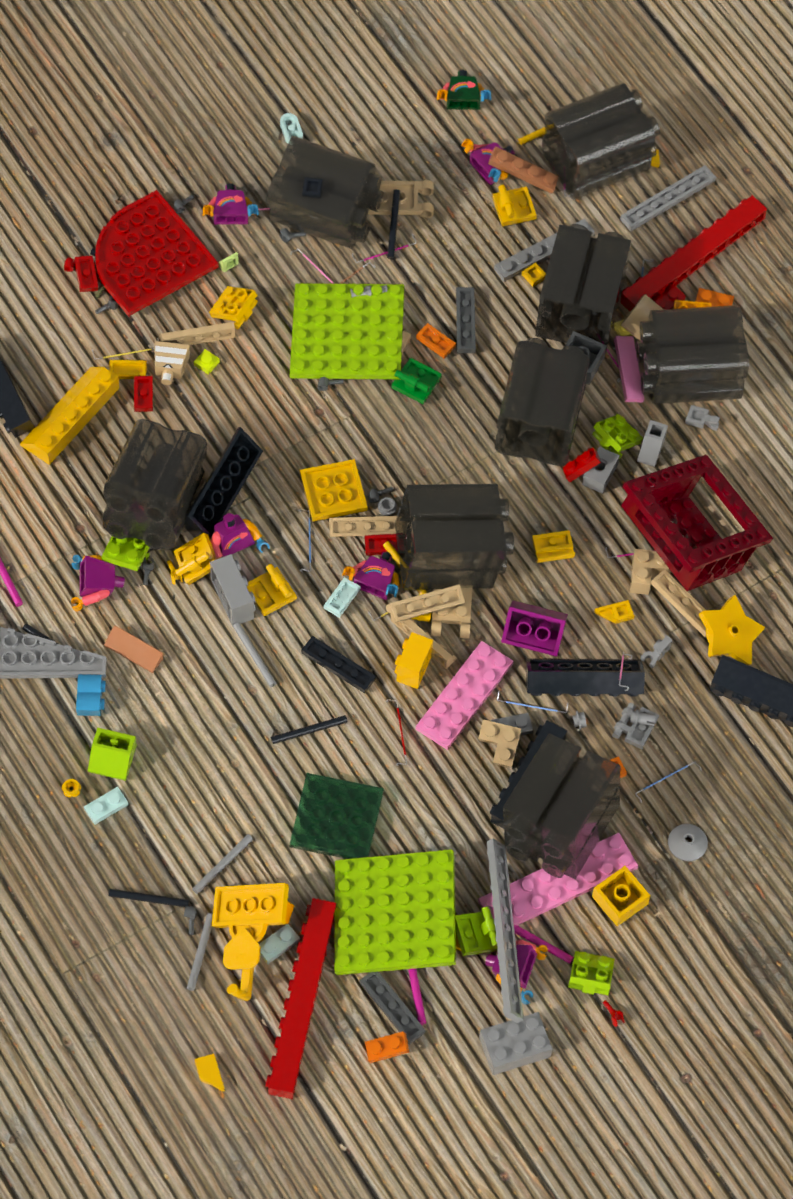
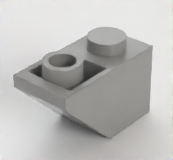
[637,420,668,467]

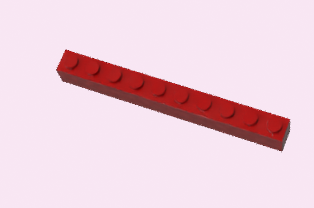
[620,195,767,312]
[265,898,336,1099]

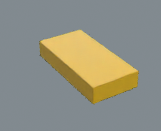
[109,360,147,379]

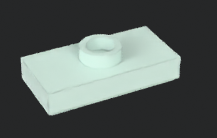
[324,577,361,618]

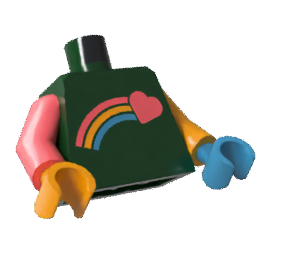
[437,70,492,110]

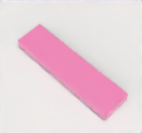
[614,336,644,402]

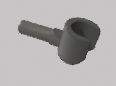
[174,194,195,214]
[279,228,306,242]
[95,296,119,314]
[318,377,343,391]
[368,487,393,503]
[143,558,154,585]
[184,906,197,935]

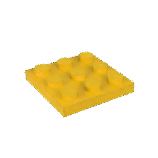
[300,459,368,522]

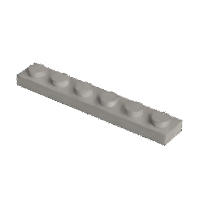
[620,165,716,231]
[494,218,595,282]

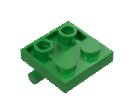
[391,358,442,404]

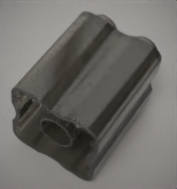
[542,83,660,200]
[266,136,384,249]
[636,305,749,404]
[495,338,590,466]
[103,419,207,549]

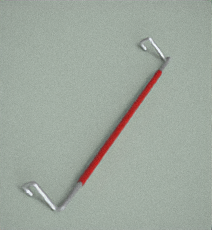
[386,699,407,766]

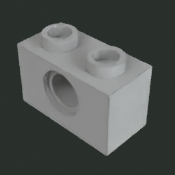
[581,447,620,494]

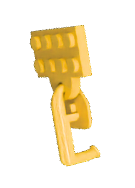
[212,883,289,1001]

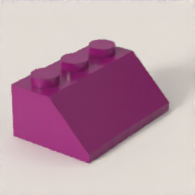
[501,600,568,656]

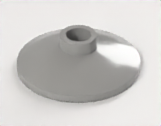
[668,824,708,861]

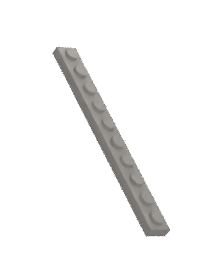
[487,839,524,1023]

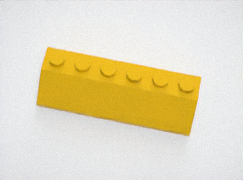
[20,367,120,465]

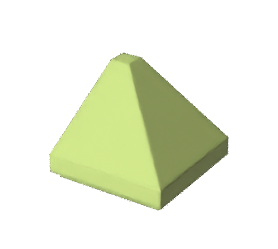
[218,252,239,272]

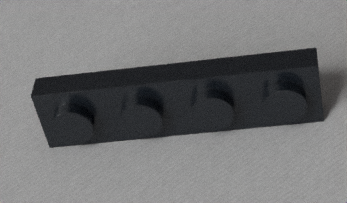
[301,636,376,694]

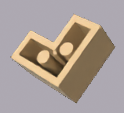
[630,549,671,595]
[478,720,522,769]

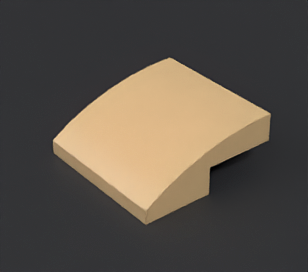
[621,295,673,348]

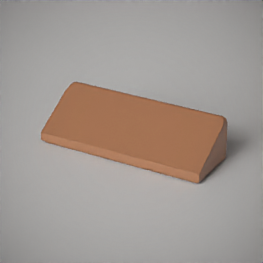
[104,625,163,673]

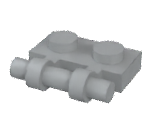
[612,703,659,749]

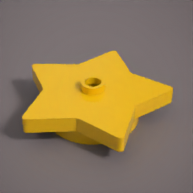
[699,595,765,665]

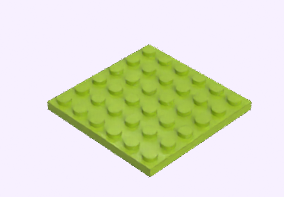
[290,283,404,379]
[334,849,456,975]

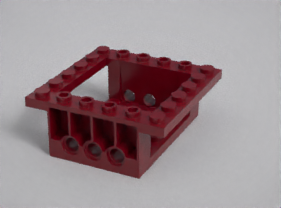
[621,454,773,591]

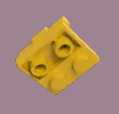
[492,184,537,227]
[209,286,258,329]
[174,533,217,585]
[247,564,297,616]

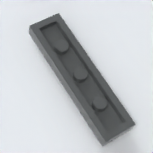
[456,287,476,353]
[359,972,426,1045]

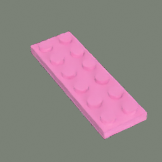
[415,641,513,750]

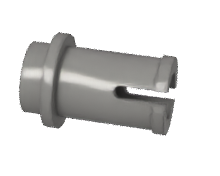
[630,710,656,727]

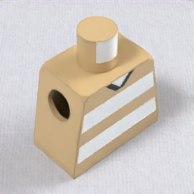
[154,341,190,385]

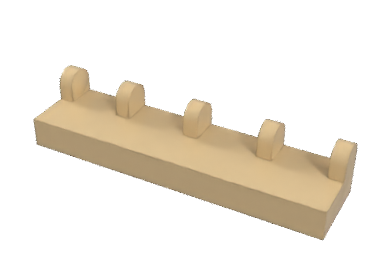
[160,322,235,345]
[329,516,406,537]
[650,569,706,637]
[386,584,465,623]
[391,617,457,669]

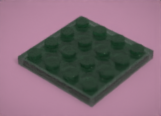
[289,773,384,859]

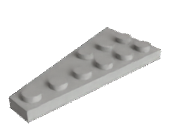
[0,627,107,679]

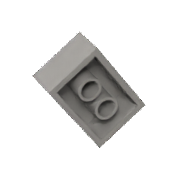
[210,554,256,627]
[479,1012,552,1075]

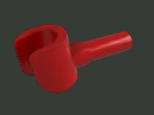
[64,258,75,272]
[603,1000,624,1027]

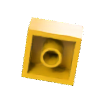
[394,632,433,689]
[592,866,651,926]

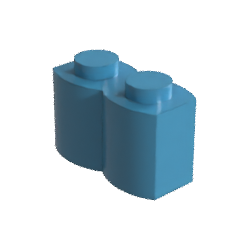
[76,674,106,716]

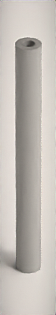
[233,622,277,687]
[192,834,253,894]
[186,913,213,991]

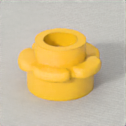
[62,779,81,798]

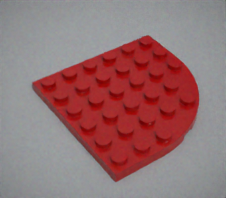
[95,190,219,317]

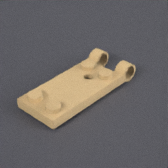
[346,180,434,218]
[431,552,474,639]

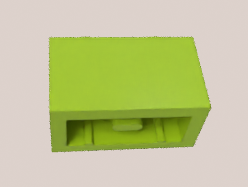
[88,727,137,781]

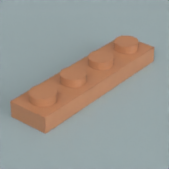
[488,146,559,194]

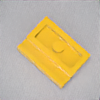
[532,530,575,563]

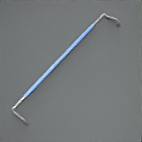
[497,690,569,713]

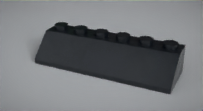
[185,427,263,539]
[710,655,793,727]
[526,659,645,697]

